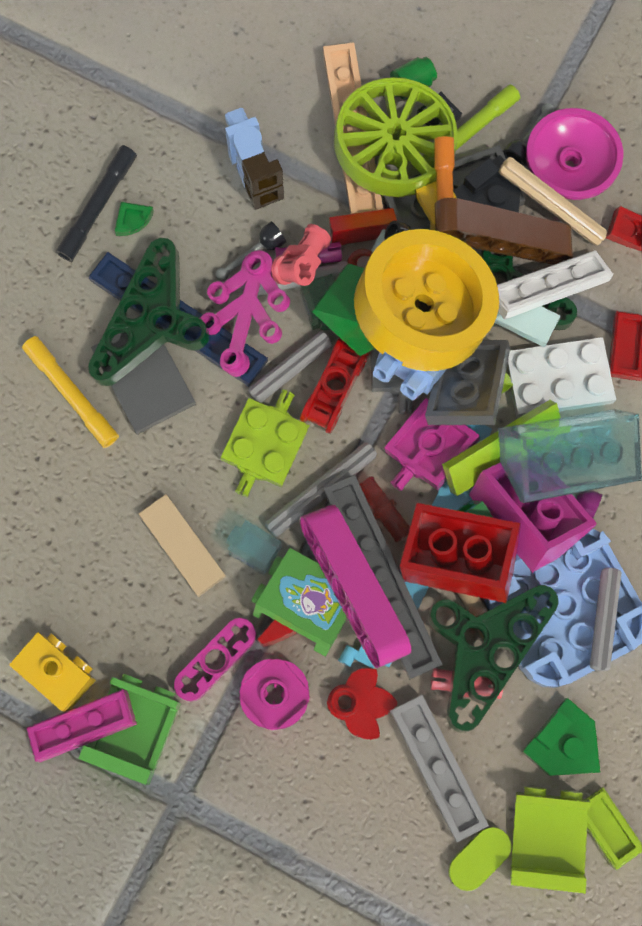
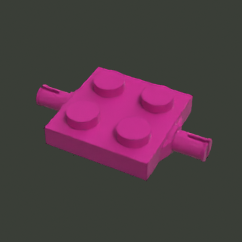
[384,398,480,491]

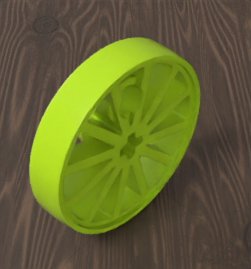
[334,78,457,197]

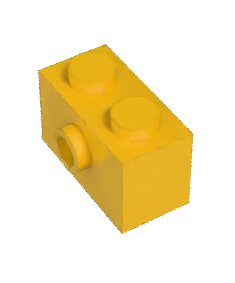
[9,632,96,712]

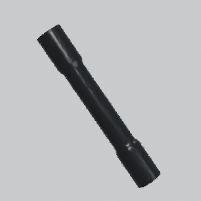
[55,145,137,262]

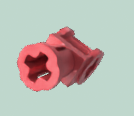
[271,224,331,286]

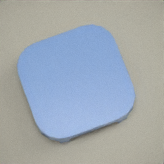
[484,529,642,688]

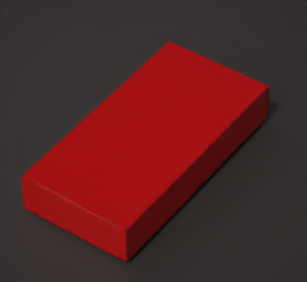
[609,311,642,381]

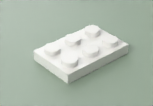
[507,337,616,418]

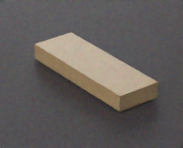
[138,494,226,597]

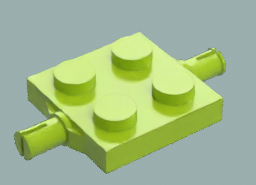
[220,390,310,497]

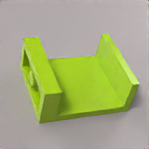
[510,786,591,894]

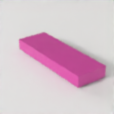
[27,689,137,763]

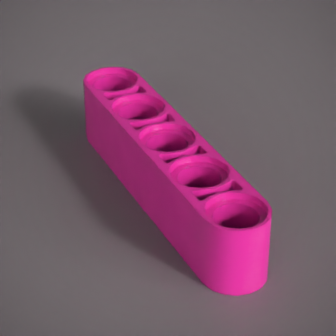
[300,504,411,668]

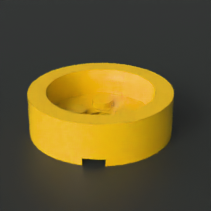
[354,229,499,371]

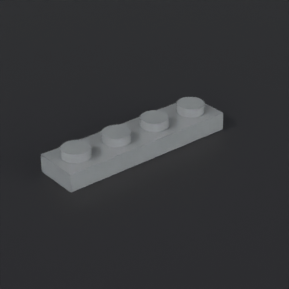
[390,695,489,842]

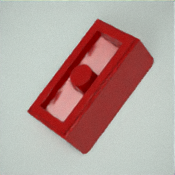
[329,208,397,245]

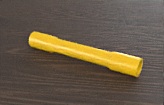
[22,336,119,448]

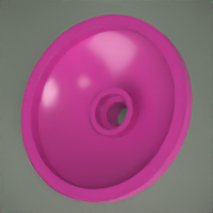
[526,108,624,200]

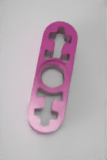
[174,618,256,702]

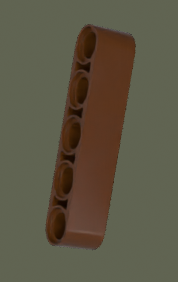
[435,198,573,265]

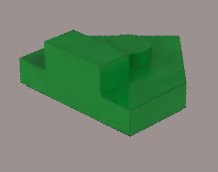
[521,698,601,776]

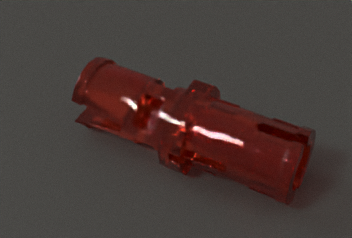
[359,476,410,543]

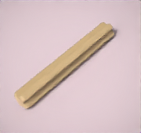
[499,157,607,246]

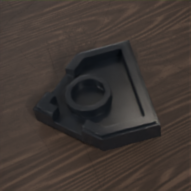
[453,155,521,213]

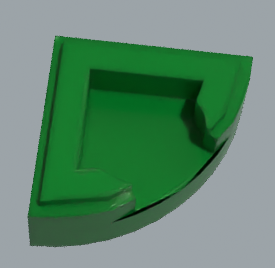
[115,202,154,236]

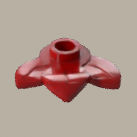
[327,668,398,740]

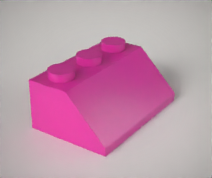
[469,448,597,573]

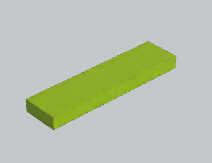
[442,400,564,496]

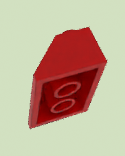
[400,503,521,603]

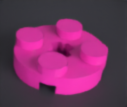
[240,659,310,730]

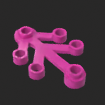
[200,251,290,377]

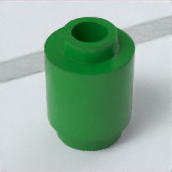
[390,56,437,100]

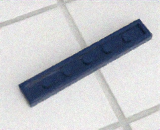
[88,252,268,387]

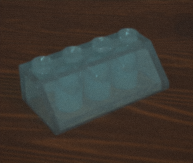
[498,409,642,503]

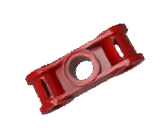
[300,337,371,434]

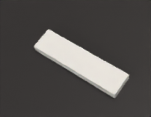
[497,250,613,320]

